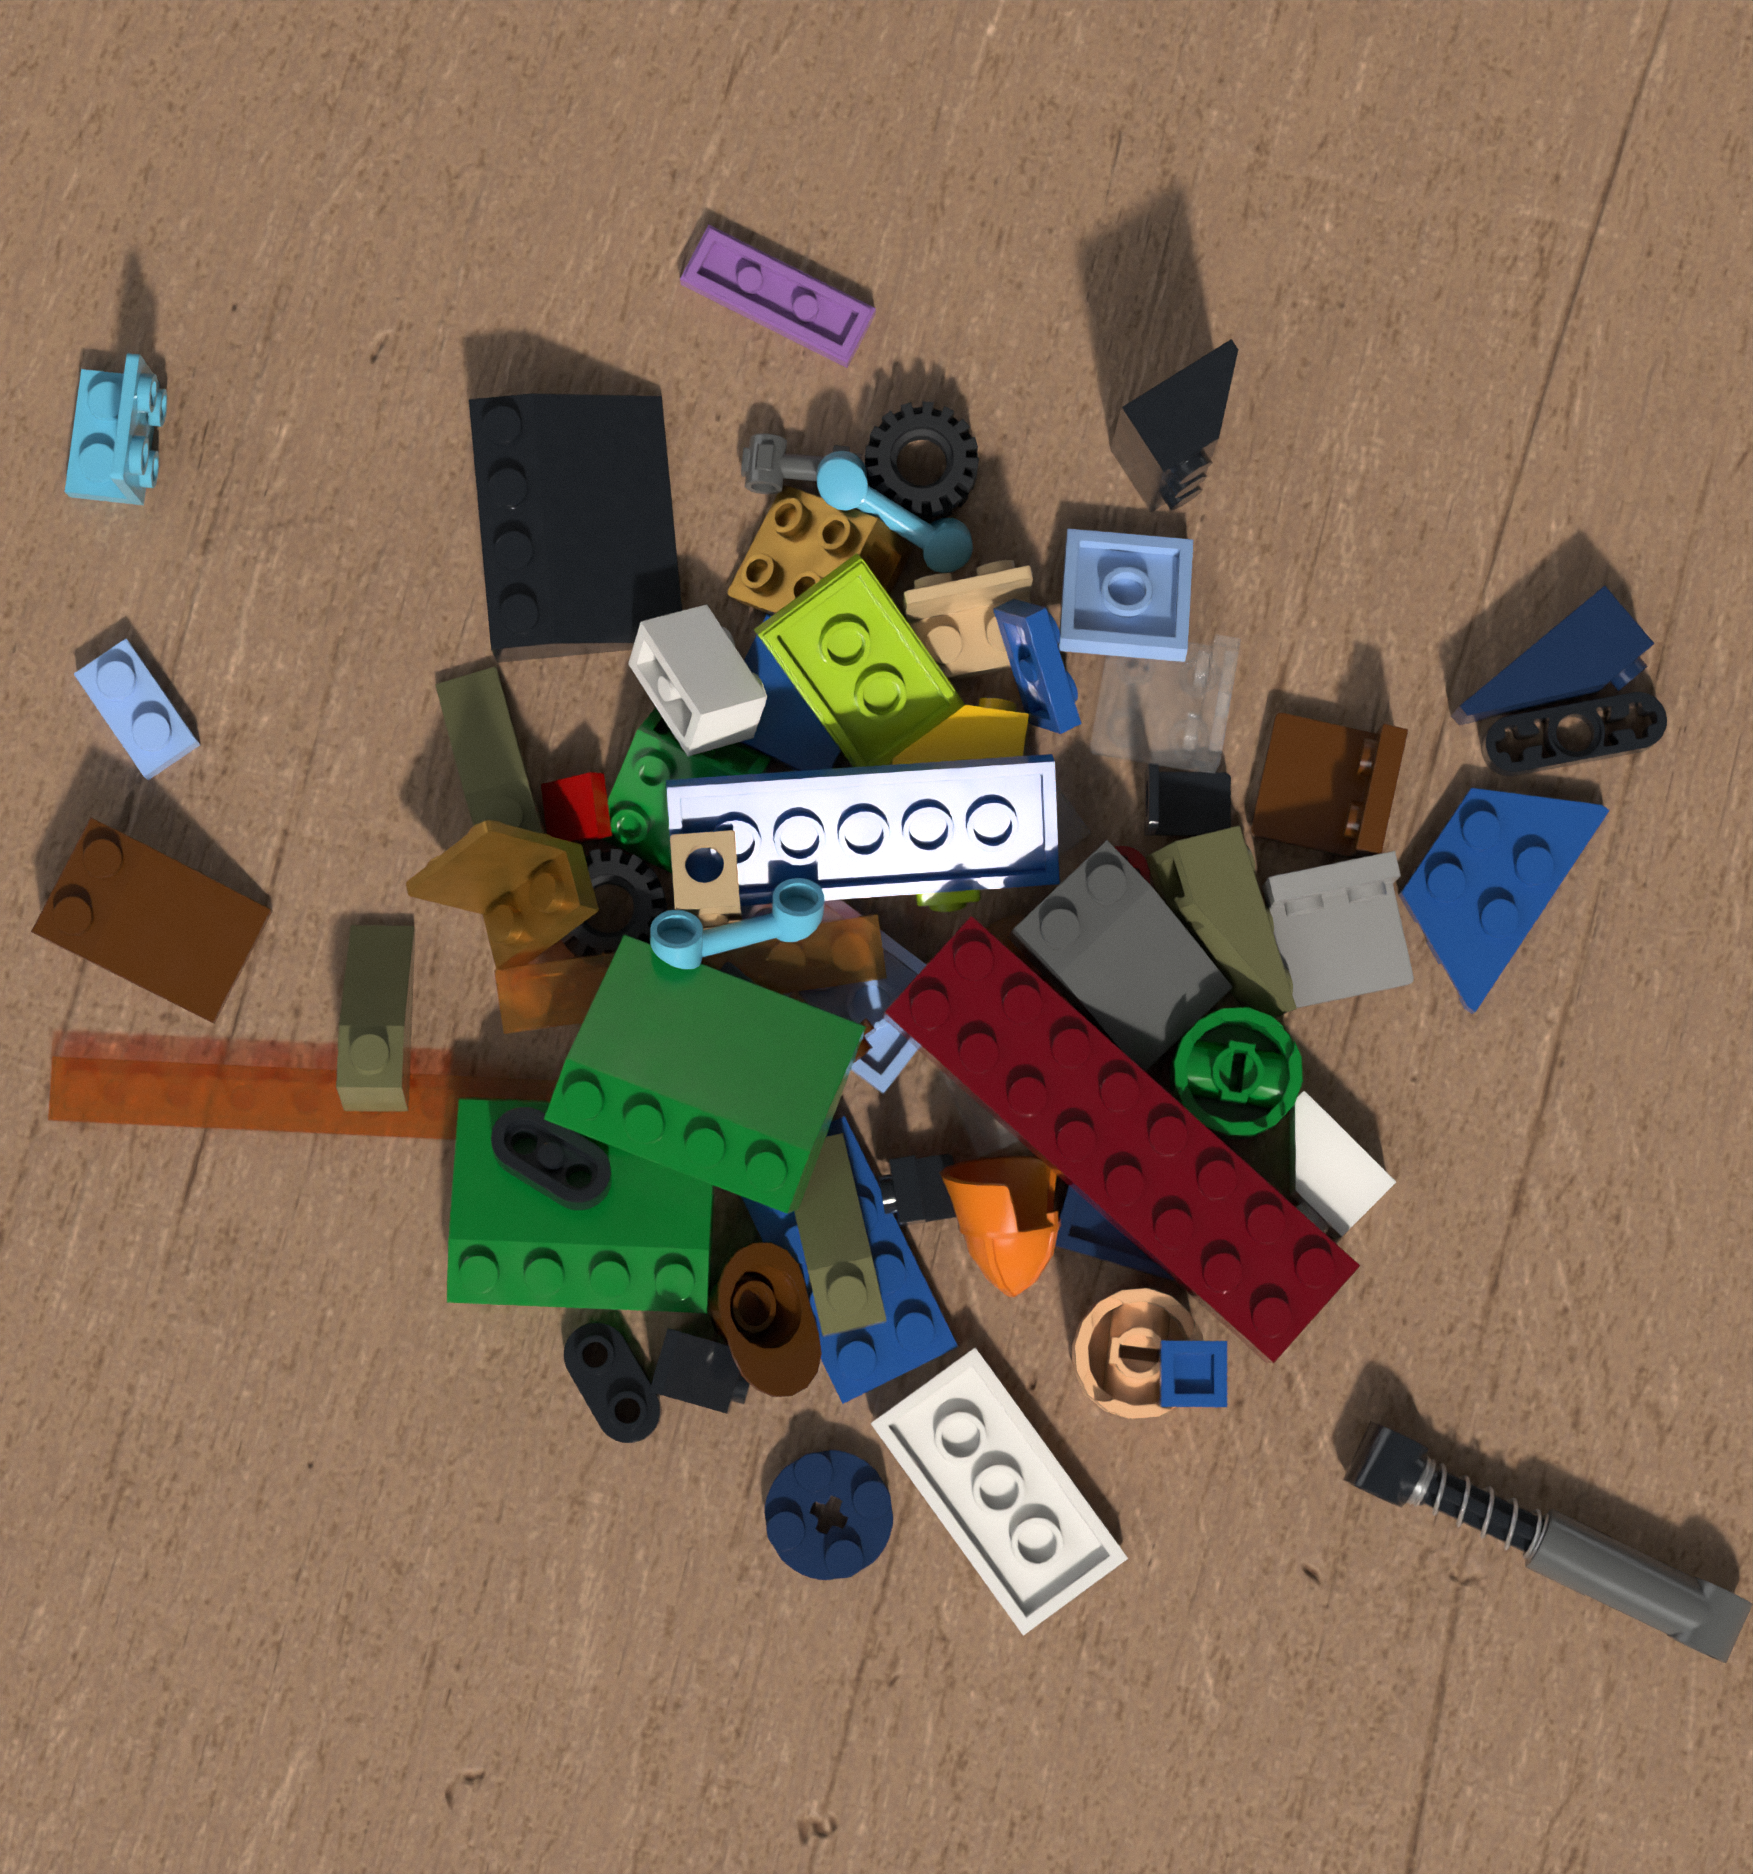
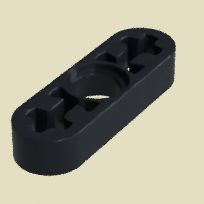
[1481,692,1667,776]

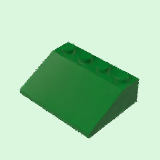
[544,935,867,1214]
[447,1097,714,1313]

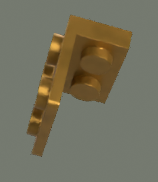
[728,486,914,615]
[406,820,599,973]

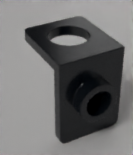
[1144,763,1231,836]

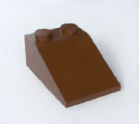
[31,817,272,1024]

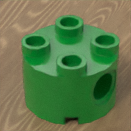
[1169,1007,1303,1140]

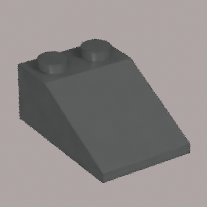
[1007,840,1233,1071]

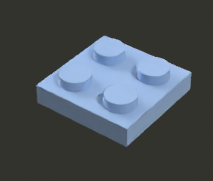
[1058,529,1193,662]

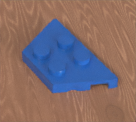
[1399,788,1610,1014]

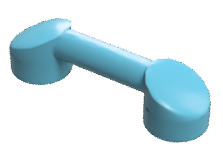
[816,451,973,573]
[650,878,825,969]

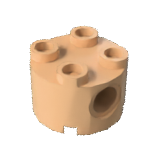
[1071,1288,1203,1419]

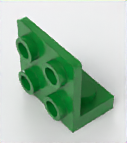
[600,707,772,873]

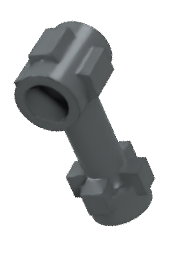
[741,434,862,494]

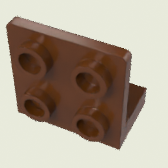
[1250,713,1408,859]

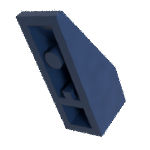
[1451,586,1655,726]

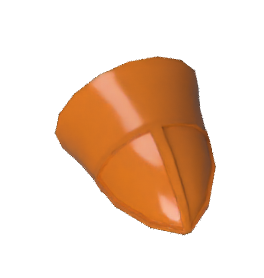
[939,1156,1061,1297]

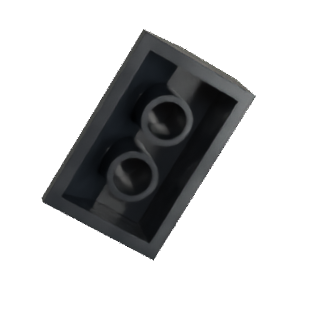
[1111,339,1239,512]

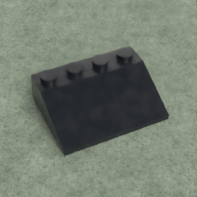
[469,393,682,663]

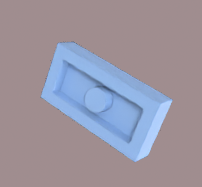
[74,639,200,780]

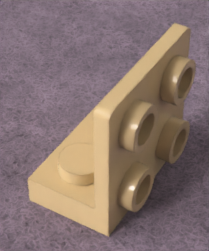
[903,560,1033,681]

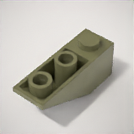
[1146,826,1297,1018]

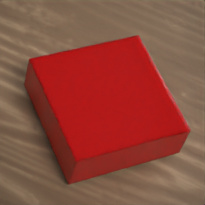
[541,772,612,844]

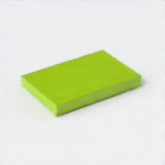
[754,553,965,767]

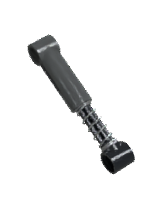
[1343,1421,1753,1663]

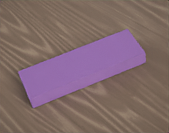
[680,225,876,368]

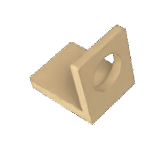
[670,830,742,930]

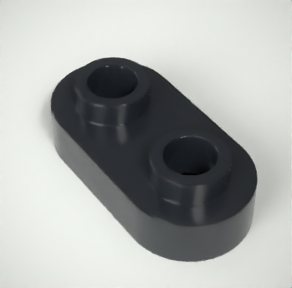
[491,1107,612,1210]
[564,1322,662,1443]

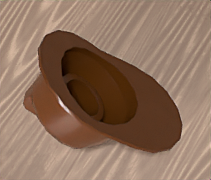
[708,1243,822,1397]

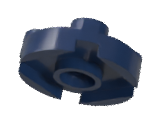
[764,1450,894,1580]

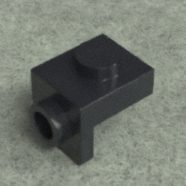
[879,1154,956,1227]

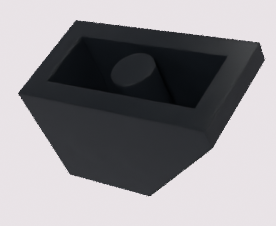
[649,1328,750,1414]

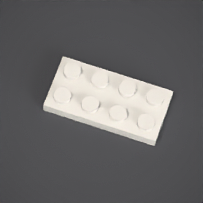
[871,1347,1128,1636]

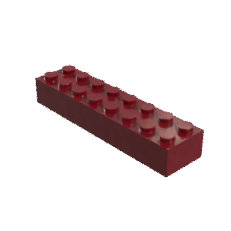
[883,916,1360,1363]

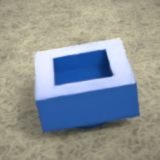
[1160,1340,1227,1407]

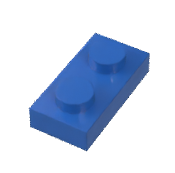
[993,599,1081,734]

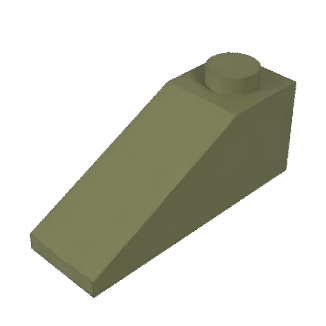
[435,666,546,834]
[336,925,416,1111]
[794,1133,887,1337]

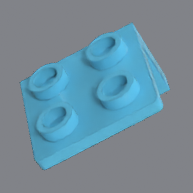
[65,353,167,506]

